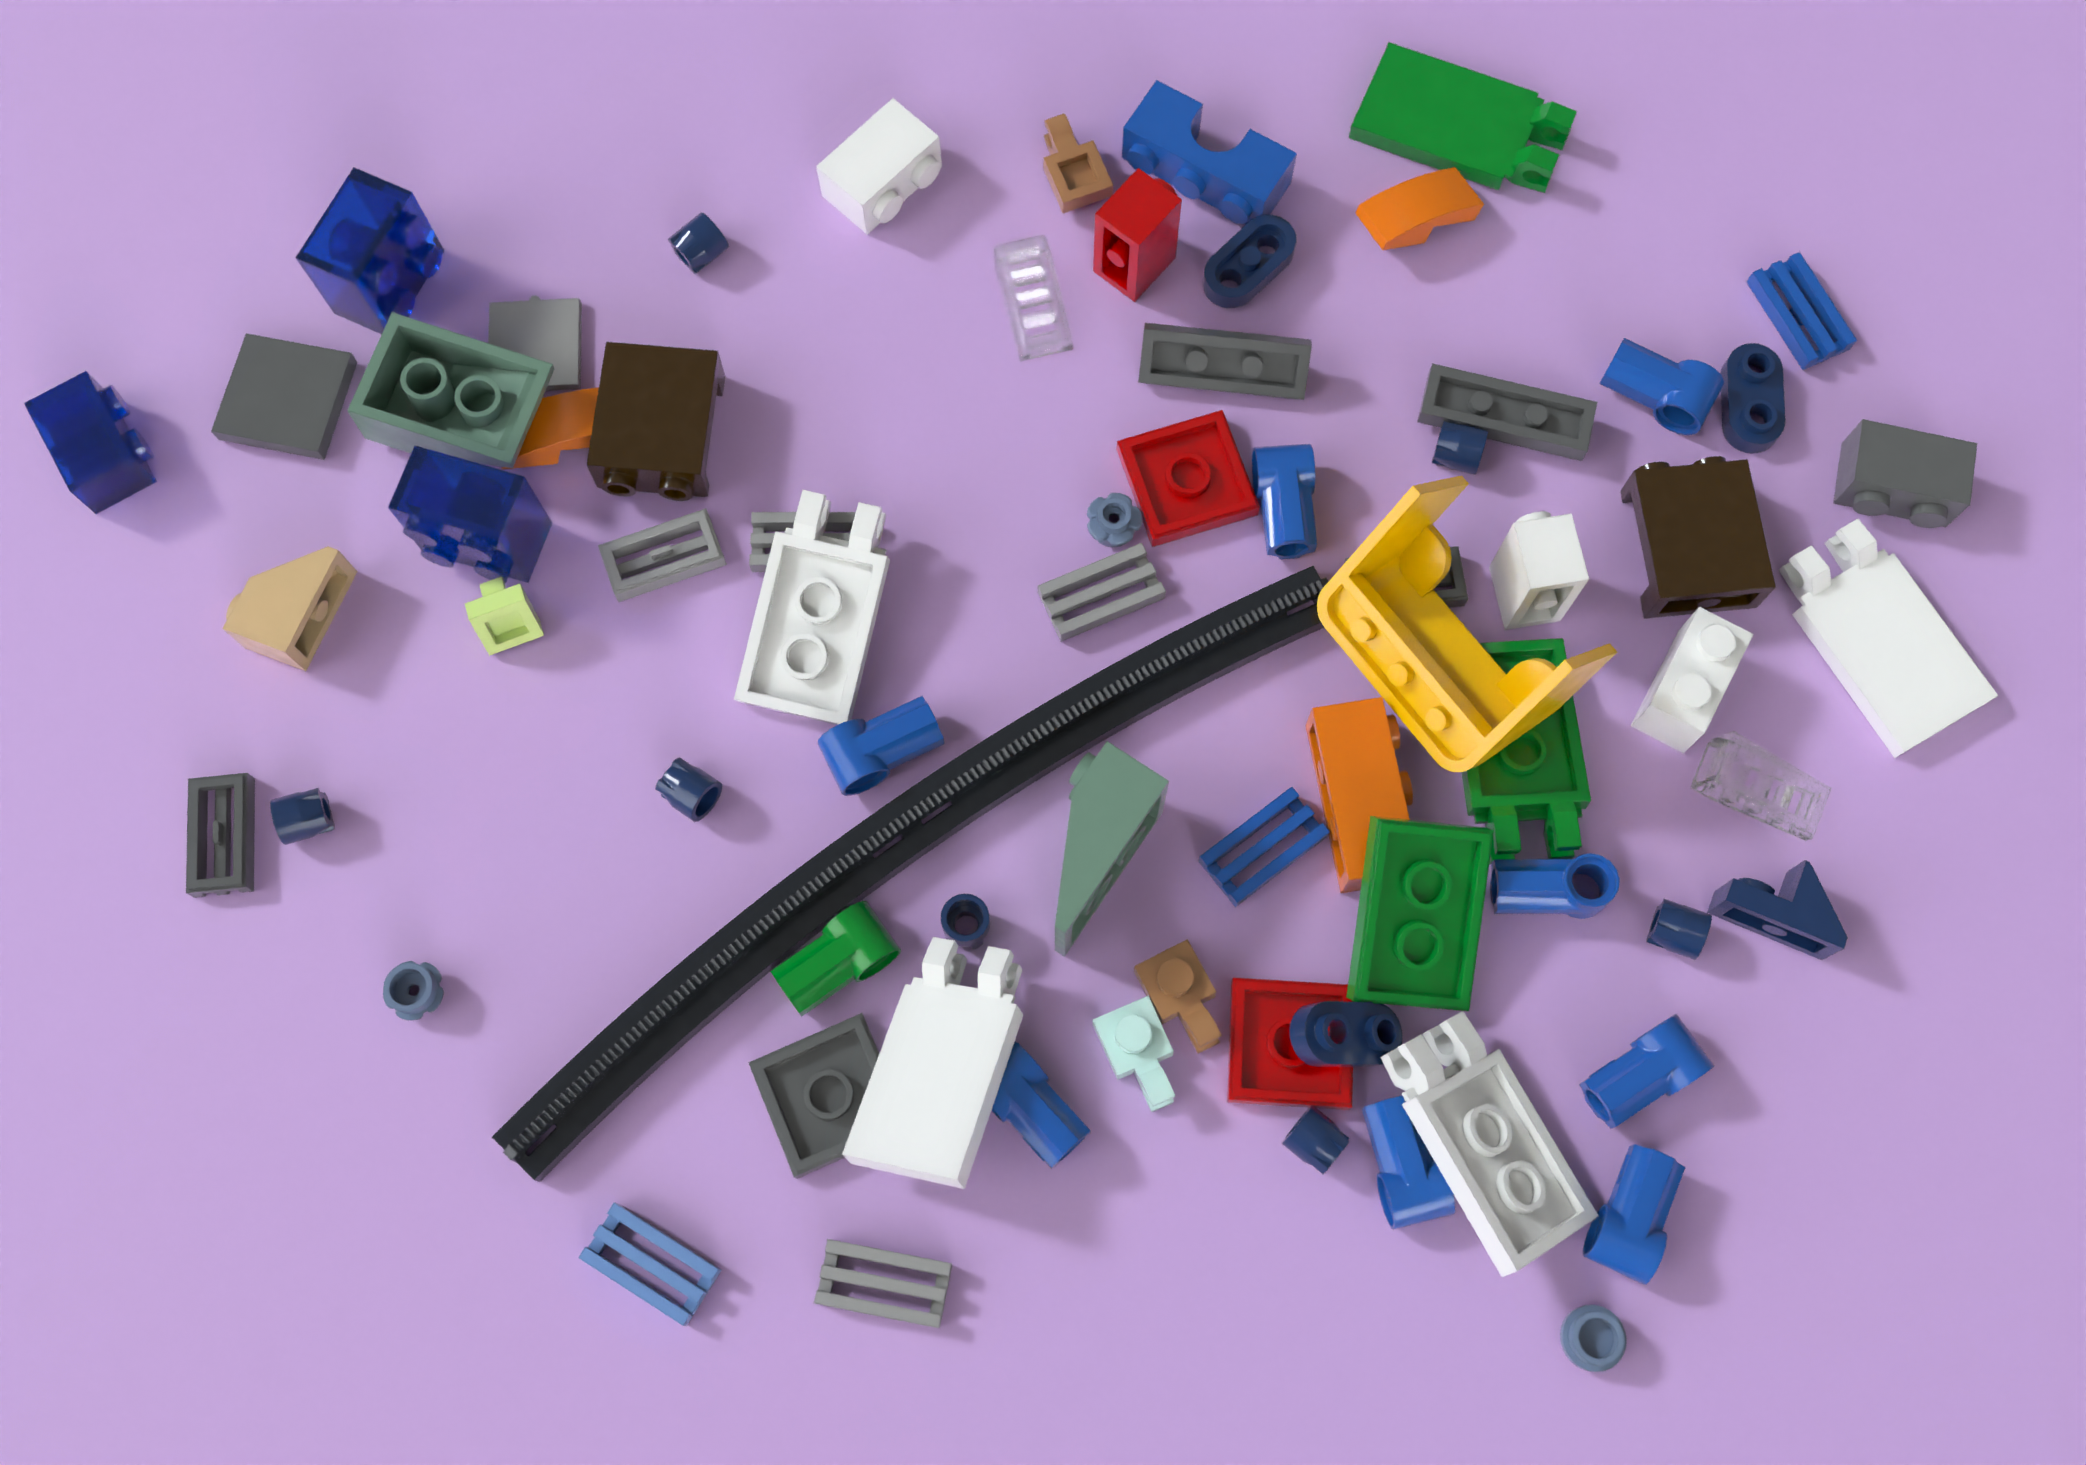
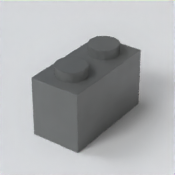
[1833,419,1977,528]

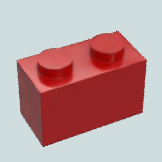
[1093,168,1182,302]

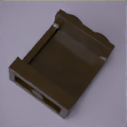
[587,342,725,501]
[1620,456,1776,619]

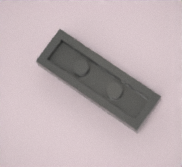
[1138,323,1312,400]
[1417,363,1598,461]

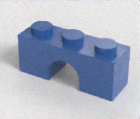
[1122,80,1297,224]

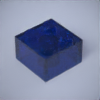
[295,167,445,334]
[388,445,553,583]

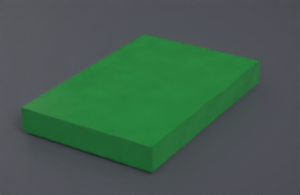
[1346,816,1494,1011]

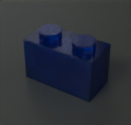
[24,371,157,514]

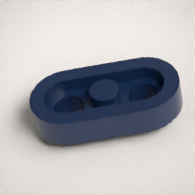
[1203,215,1297,308]
[1720,343,1785,454]
[1290,1001,1403,1067]

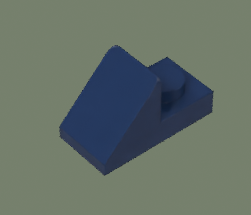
[1707,860,1848,960]

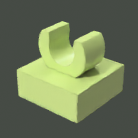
[464,576,544,656]

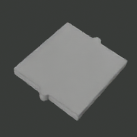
[488,295,582,391]

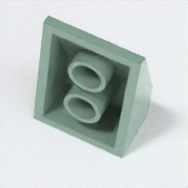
[347,312,555,468]
[1055,741,1169,957]

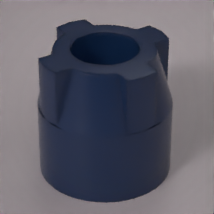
[667,212,729,274]
[1432,421,1488,475]
[655,757,722,822]
[270,788,335,845]
[941,894,990,950]
[1646,899,1712,960]
[1281,1105,1350,1174]

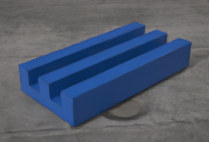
[1746,252,1857,370]
[1198,787,1330,907]

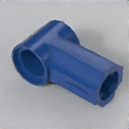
[1599,338,1724,435]
[1252,444,1317,559]
[817,696,945,796]
[1490,853,1620,919]
[1579,1014,1714,1129]
[991,1041,1091,1169]
[1362,1096,1456,1230]
[1583,1144,1685,1285]

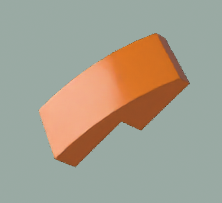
[1355,167,1484,250]
[501,387,599,470]

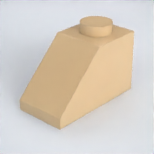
[222,546,358,671]

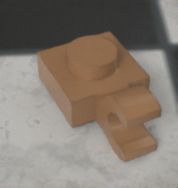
[1043,113,1114,214]
[1134,939,1222,1054]

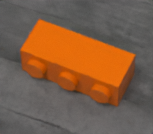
[1305,697,1413,893]

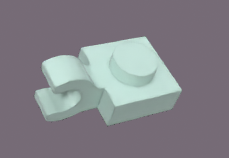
[1093,996,1175,1112]

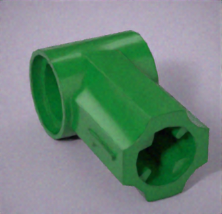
[770,901,901,1017]

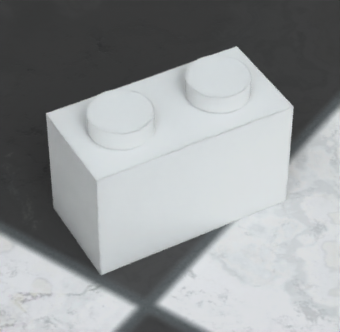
[816,98,942,235]
[1489,511,1589,630]
[1631,607,1754,753]

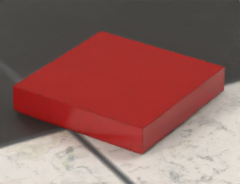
[1116,410,1260,547]
[1227,977,1353,1110]

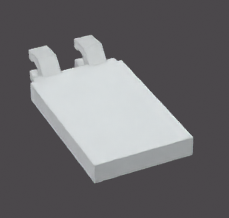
[734,490,890,725]
[1779,519,1998,758]
[842,937,1023,1189]
[1380,1011,1599,1277]

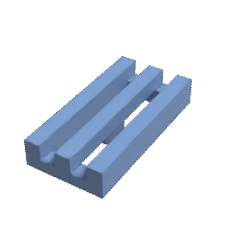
[578,1202,722,1326]

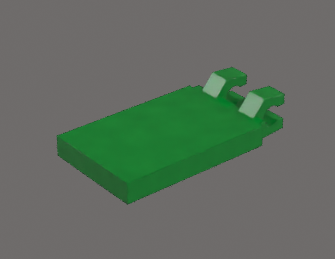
[1349,42,1577,193]
[1461,638,1591,865]

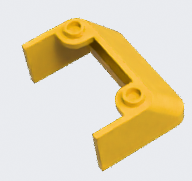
[1317,475,1618,772]

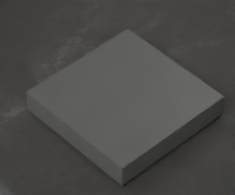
[211,333,357,460]
[748,1013,879,1179]

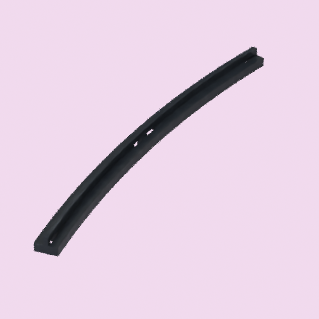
[492,566,1329,1182]

